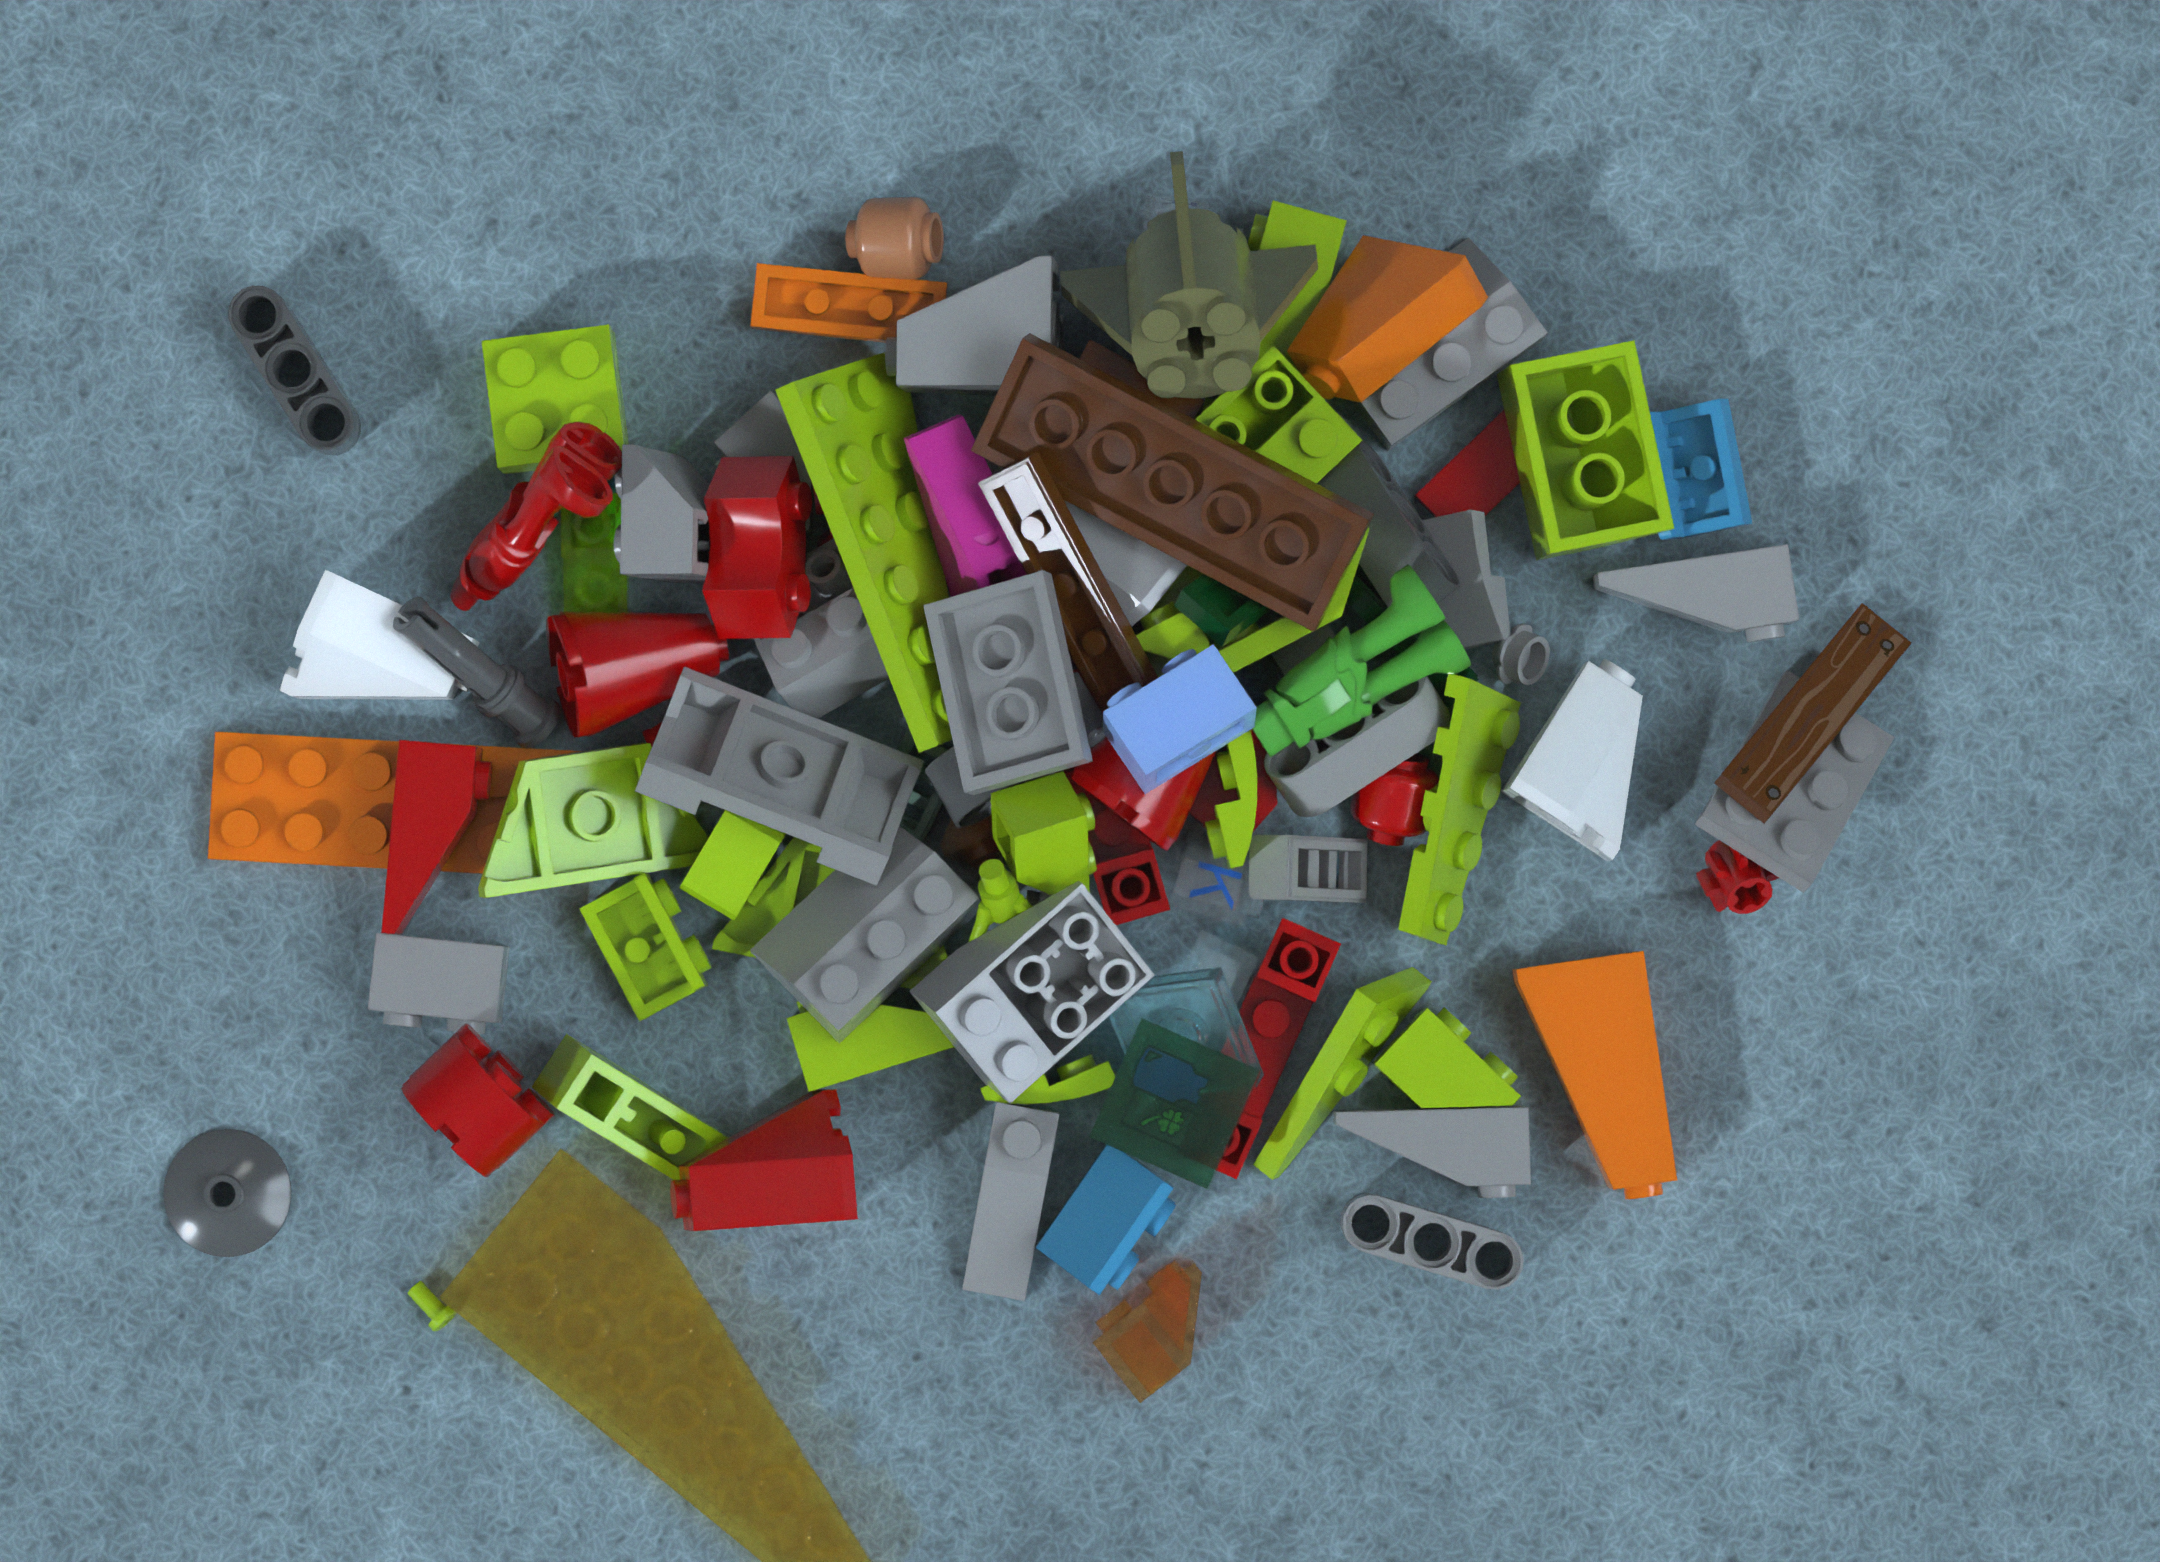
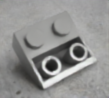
[614,444,710,583]
[753,539,889,719]

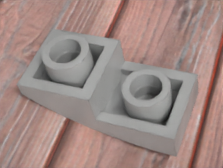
[1422,510,1510,649]

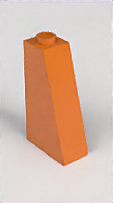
[1512,951,1677,1199]

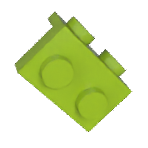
[579,872,712,1022]

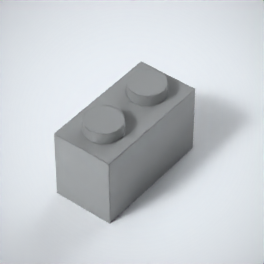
[368,933,510,1034]

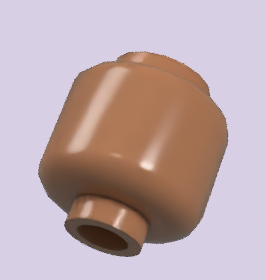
[845,197,944,279]

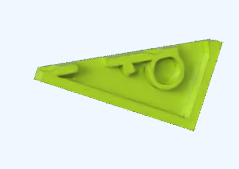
[1253,967,1432,1180]

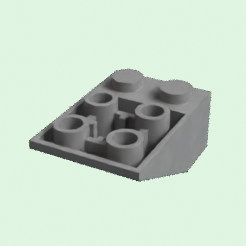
[909,881,1155,1103]

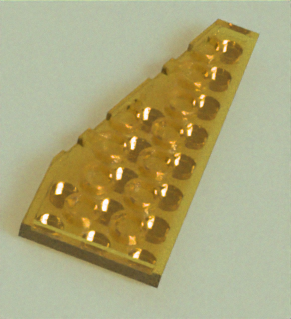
[439,1148,873,1562]

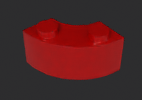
[702,456,812,639]

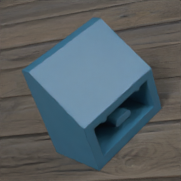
[1036,1140,1176,1295]

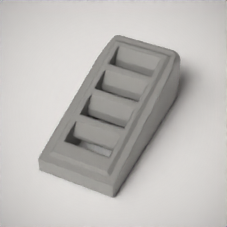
[1249,835,1368,903]

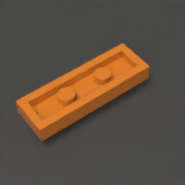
[750,263,948,343]

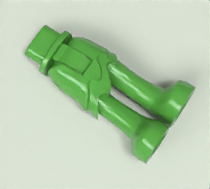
[1252,564,1471,757]

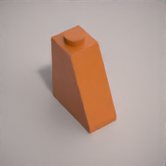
[1287,235,1488,403]

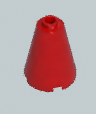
[546,611,729,738]
[1066,737,1217,851]

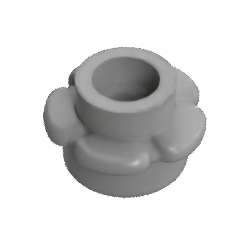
[1492,624,1550,685]

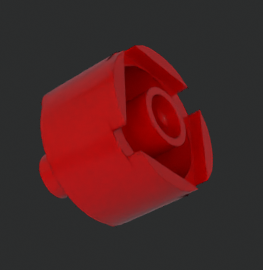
[401,1023,555,1177]

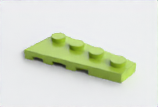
[1398,674,1521,946]

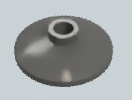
[163,1129,292,1257]

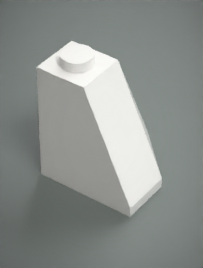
[280,570,480,700]
[1501,659,1643,861]

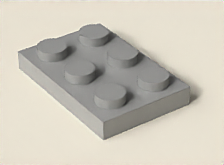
[923,570,1093,795]
[1695,670,1895,893]

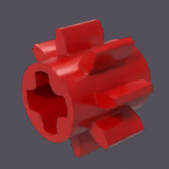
[1696,840,1779,914]

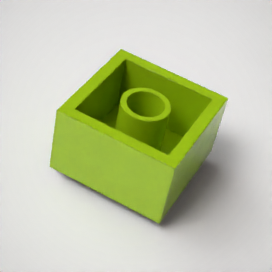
[481,324,629,474]

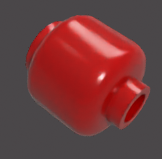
[1350,753,1439,846]

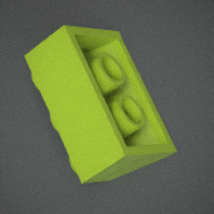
[1497,340,1675,561]

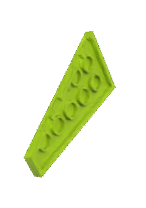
[775,352,952,753]

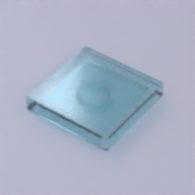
[1109,967,1264,1101]

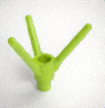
[968,859,1033,943]

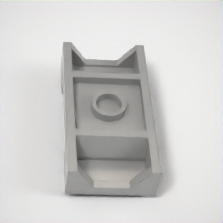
[635,667,924,886]

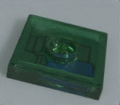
[1089,1018,1261,1190]

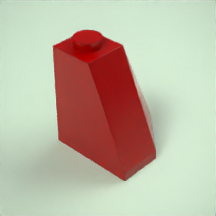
[670,1089,858,1231]

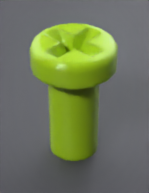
[407,1281,457,1332]

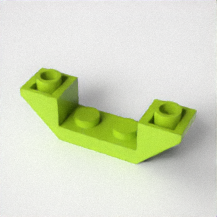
[1135,526,1370,673]

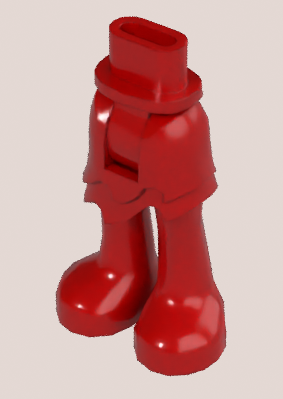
[450,422,622,611]

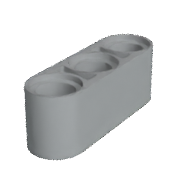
[1264,676,1450,818]
[1340,1193,1524,1290]

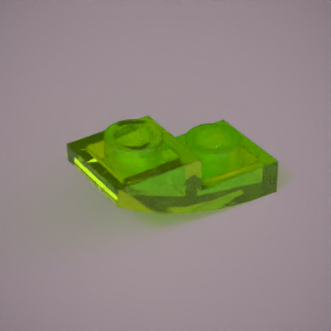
[561,493,629,612]

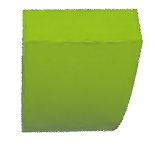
[1205,730,1257,870]
[980,1054,1118,1104]

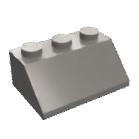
[1351,237,1548,452]
[750,826,979,1043]

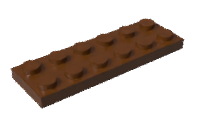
[971,333,1374,632]

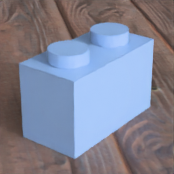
[1103,644,1257,794]

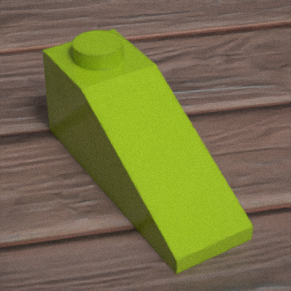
[786,1001,954,1092]
[532,1033,729,1180]

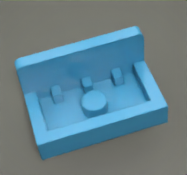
[1650,398,1753,540]

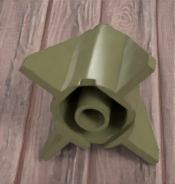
[1060,151,1318,399]

